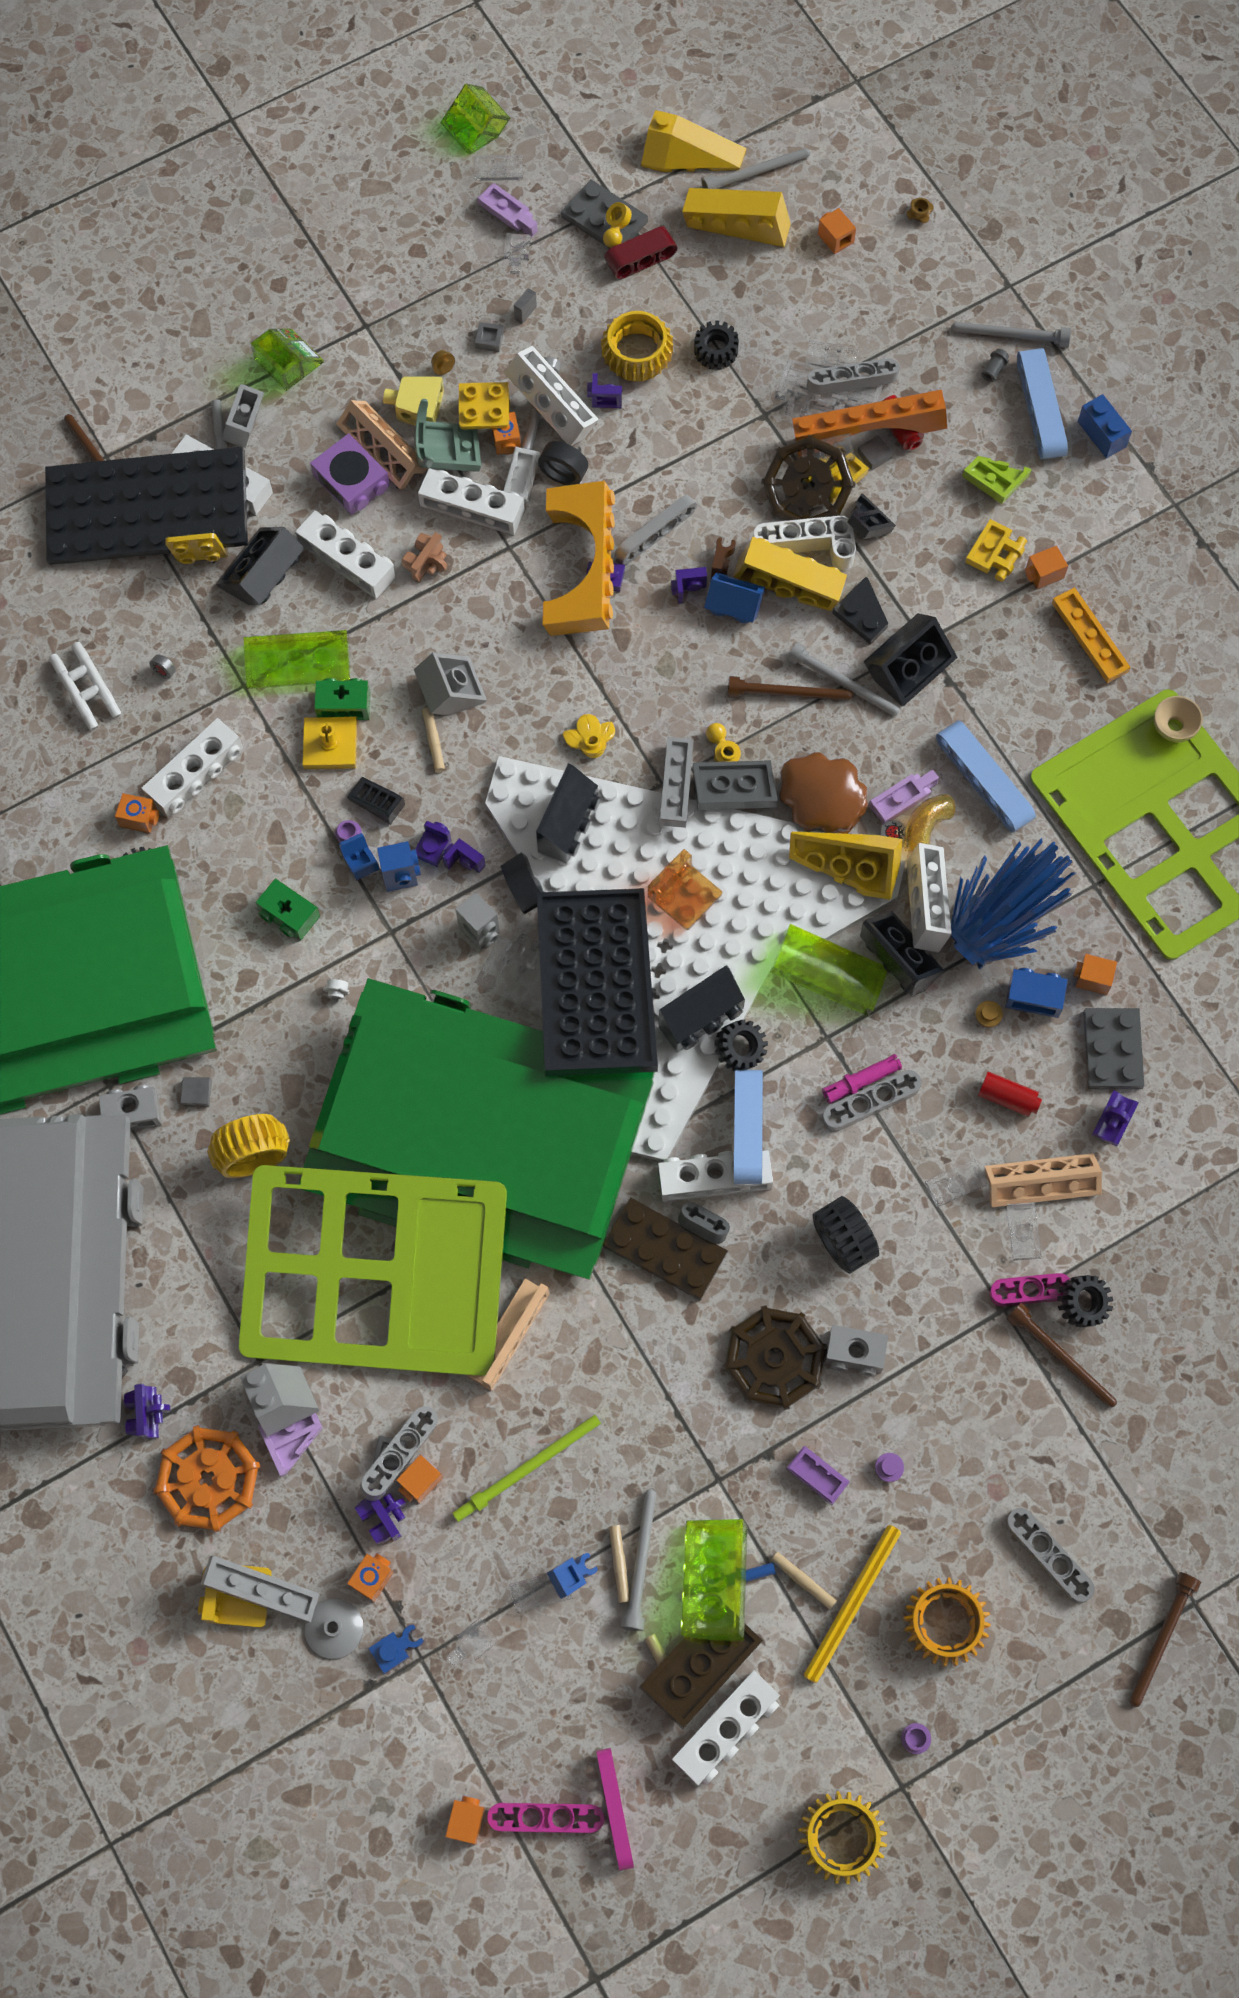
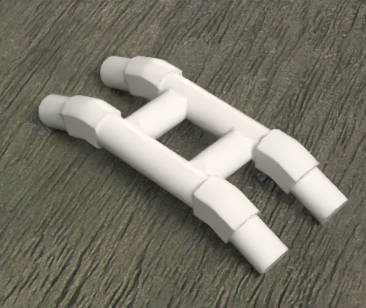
[49,642,122,730]

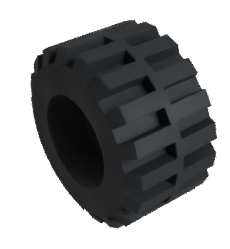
[812,1196,880,1274]

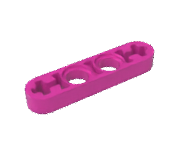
[596,1748,634,1871]
[487,1803,605,1833]

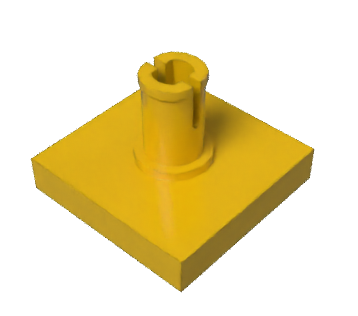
[303,717,357,769]

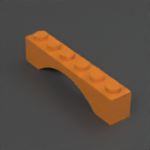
[792,389,948,457]

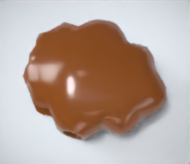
[779,752,868,834]

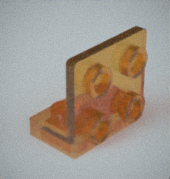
[648,849,722,930]

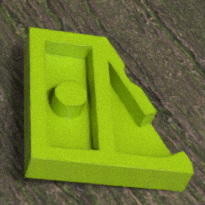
[962,456,1032,504]

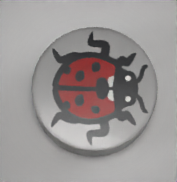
[149,654,176,679]
[880,820,907,845]

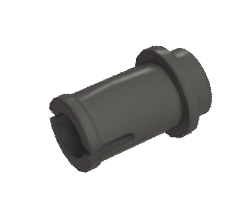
[981,349,1009,382]

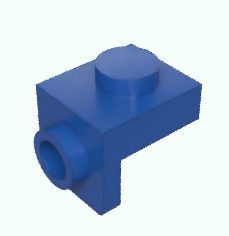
[339,833,380,881]

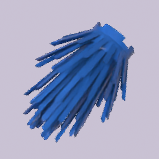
[950,838,1076,970]

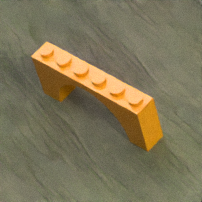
[543,480,615,636]

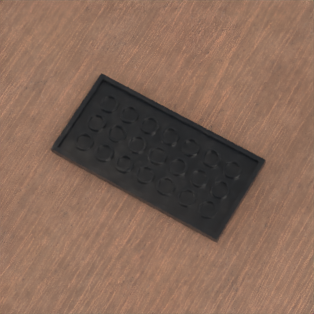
[45,447,248,565]
[537,888,658,1077]

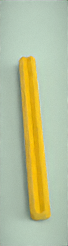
[804,1525,901,1683]

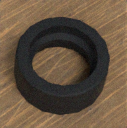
[538,441,588,486]

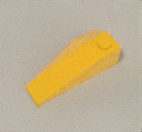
[641,110,746,172]
[789,831,903,900]

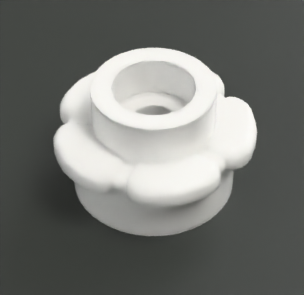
[323,979,350,1000]

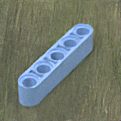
[1017,348,1068,459]
[936,720,1036,833]
[734,1070,763,1185]

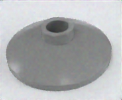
[305,1599,364,1659]

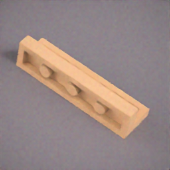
[336,400,428,489]
[985,1153,1102,1207]
[467,1279,550,1391]

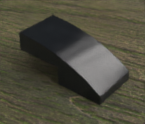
[500,852,543,914]

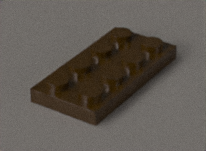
[603,1197,728,1301]
[639,1599,763,1730]

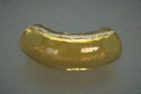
[904,794,956,851]

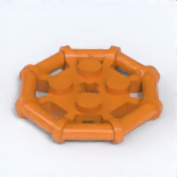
[153,1425,260,1532]

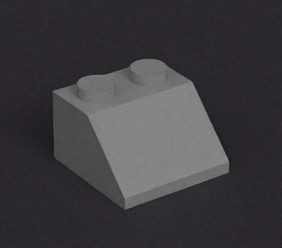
[414,652,487,715]
[240,1363,320,1437]

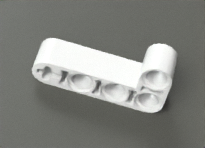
[753,516,856,571]

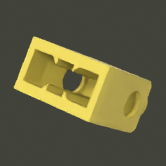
[383,377,444,426]

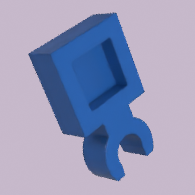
[547,1553,598,1599]
[368,1624,424,1674]

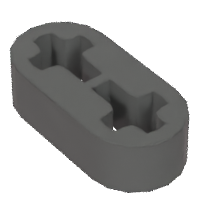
[678,1202,730,1244]

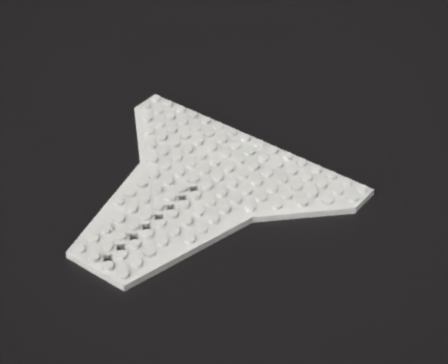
[485,756,909,1162]

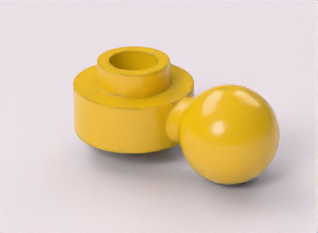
[603,202,632,248]
[706,723,741,762]

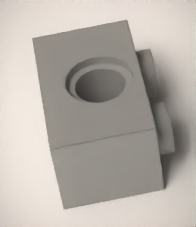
[222,384,264,448]
[455,892,500,950]
[99,1085,162,1131]
[825,1325,888,1376]

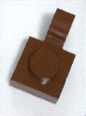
[710,537,736,582]

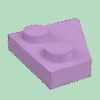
[258,1413,323,1477]

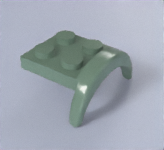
[414,399,481,472]

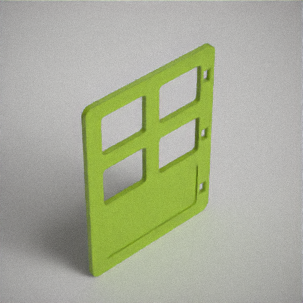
[1030,689,1239,960]
[239,1165,507,1376]

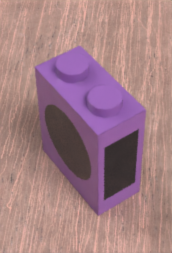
[310,433,390,515]

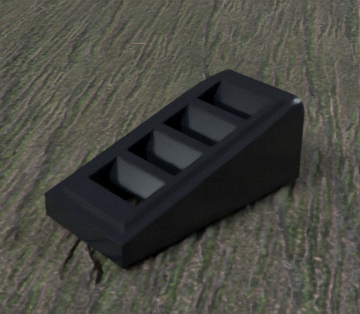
[347,777,405,825]

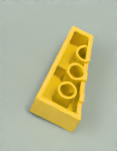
[682,188,791,247]
[733,537,847,611]

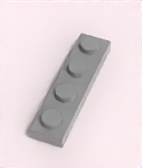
[659,737,694,828]
[200,1556,320,1623]

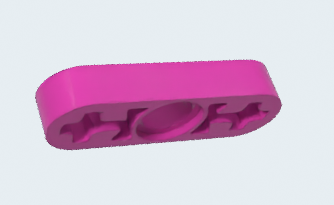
[989,1273,1070,1307]

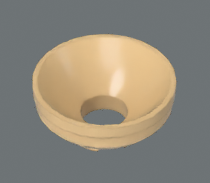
[1154,696,1203,742]

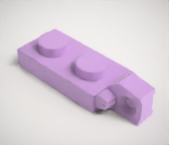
[477,183,538,237]
[869,770,939,824]

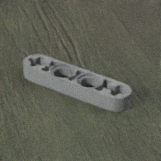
[806,359,900,394]
[615,494,697,565]
[823,1070,921,1131]
[360,1406,438,1501]
[1006,1508,1095,1603]

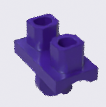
[1092,1090,1139,1147]
[124,1383,171,1439]
[355,1489,407,1545]

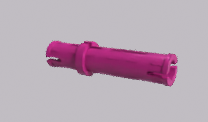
[822,1054,902,1104]

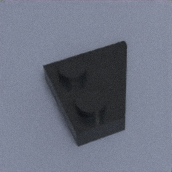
[847,493,896,539]
[832,577,888,645]

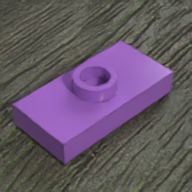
[786,1446,850,1506]

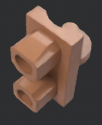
[402,532,447,583]

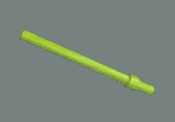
[452,1415,601,1522]

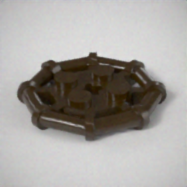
[761,435,856,521]
[722,1305,828,1410]

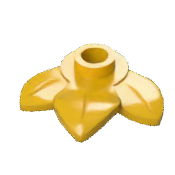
[563,714,615,758]

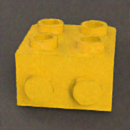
[459,382,510,429]
[165,533,228,564]
[198,1565,272,1628]

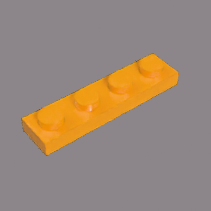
[1052,587,1131,684]

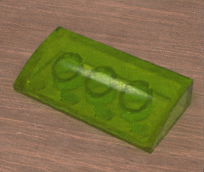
[243,630,350,689]
[770,924,887,1016]
[681,1519,748,1641]

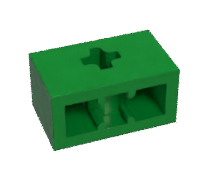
[315,678,370,720]
[255,878,321,941]

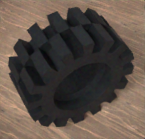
[694,320,739,370]
[714,1020,768,1071]
[1057,1275,1113,1327]

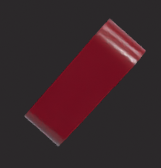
[604,226,678,279]

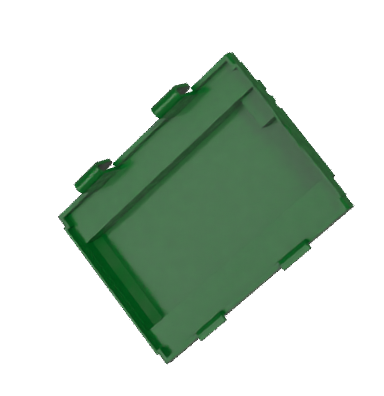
[0,845,217,1115]
[299,978,655,1280]

